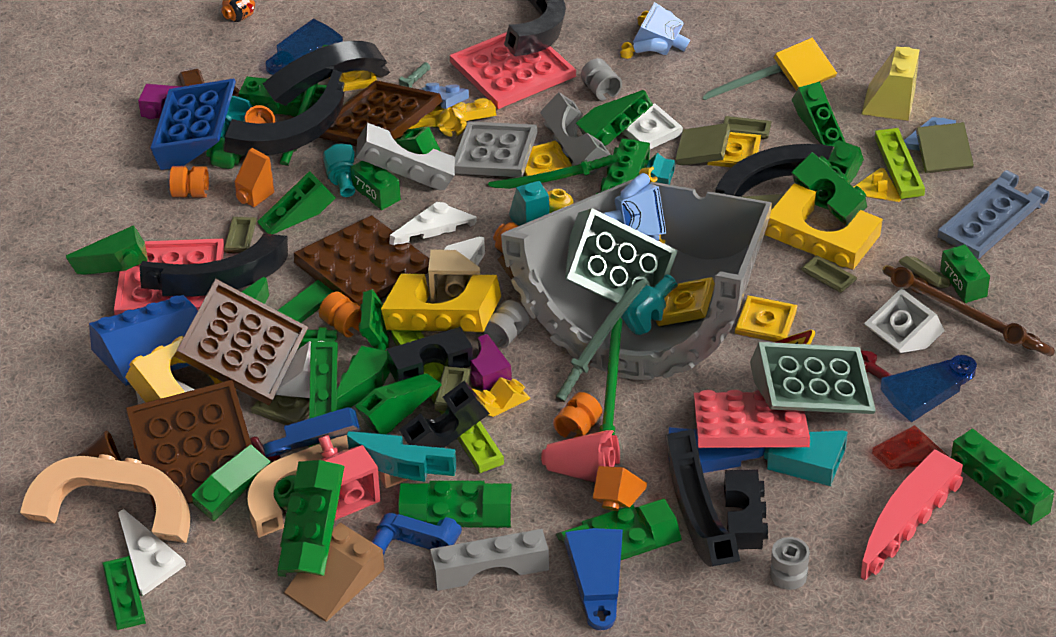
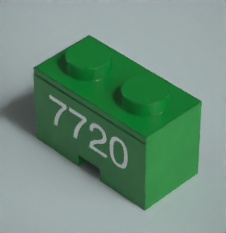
[350,161,401,211]
[940,245,990,303]

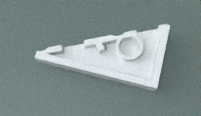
[389,202,477,245]
[118,509,186,596]

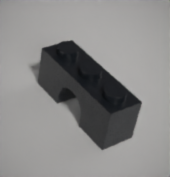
[387,327,473,382]
[399,381,490,448]
[724,469,768,550]

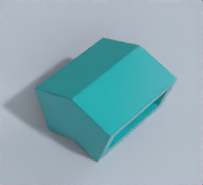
[646,153,675,185]

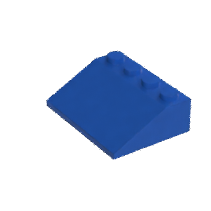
[150,78,236,170]
[89,295,198,386]

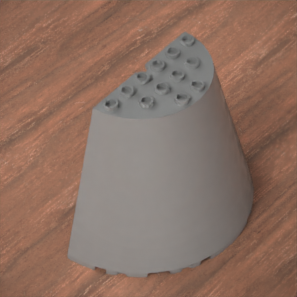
[501,179,772,380]

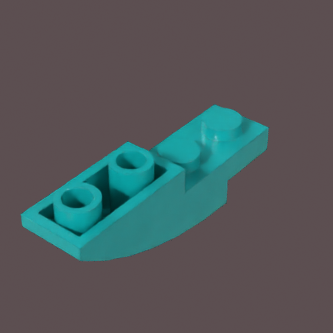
[347,431,456,482]

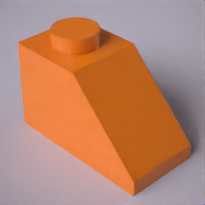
[235,148,274,207]
[593,466,647,511]

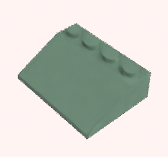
[565,208,677,321]
[750,342,876,414]

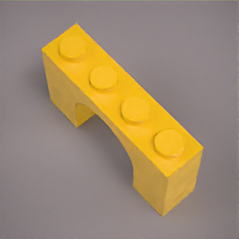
[764,183,883,270]
[381,274,501,332]
[125,336,236,403]

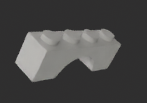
[540,92,611,175]
[356,123,455,190]
[430,529,549,591]

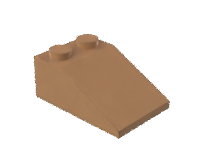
[284,522,385,622]

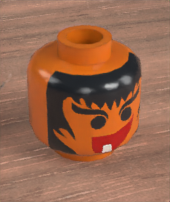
[221,0,255,22]

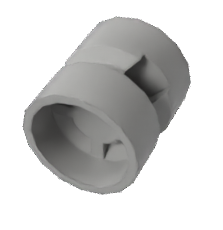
[581,58,622,101]
[482,300,529,348]
[770,537,810,590]

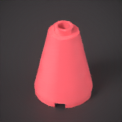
[541,430,620,483]

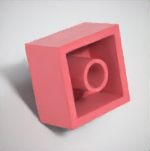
[318,435,380,520]

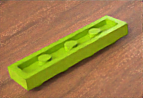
[874,128,925,199]

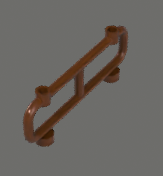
[882,265,1055,357]

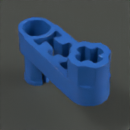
[371,513,462,555]

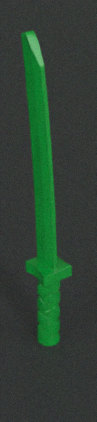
[488,152,622,189]

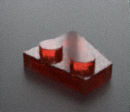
[872,425,949,470]

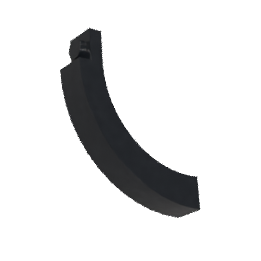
[504,0,566,56]
[263,41,390,106]
[224,70,345,155]
[715,144,834,197]
[139,233,288,297]
[665,429,740,567]

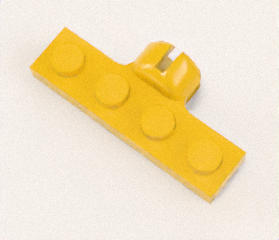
[409,98,496,137]

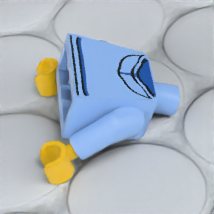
[620,2,690,59]
[604,167,666,244]

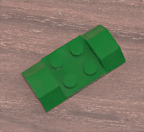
[277,460,345,577]
[399,481,512,528]
[556,498,682,560]

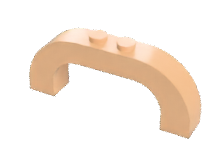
[247,435,409,538]
[20,454,190,543]

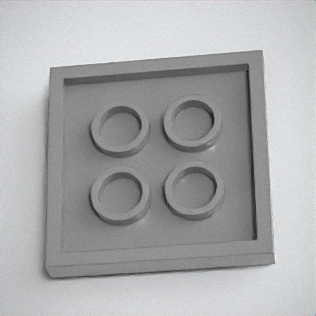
[455,121,538,177]

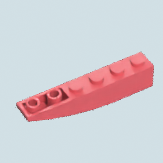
[861,449,963,580]

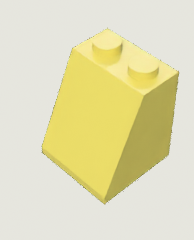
[862,47,920,121]

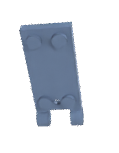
[937,170,1050,259]

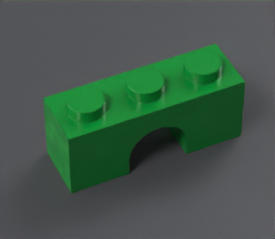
[792,152,868,226]

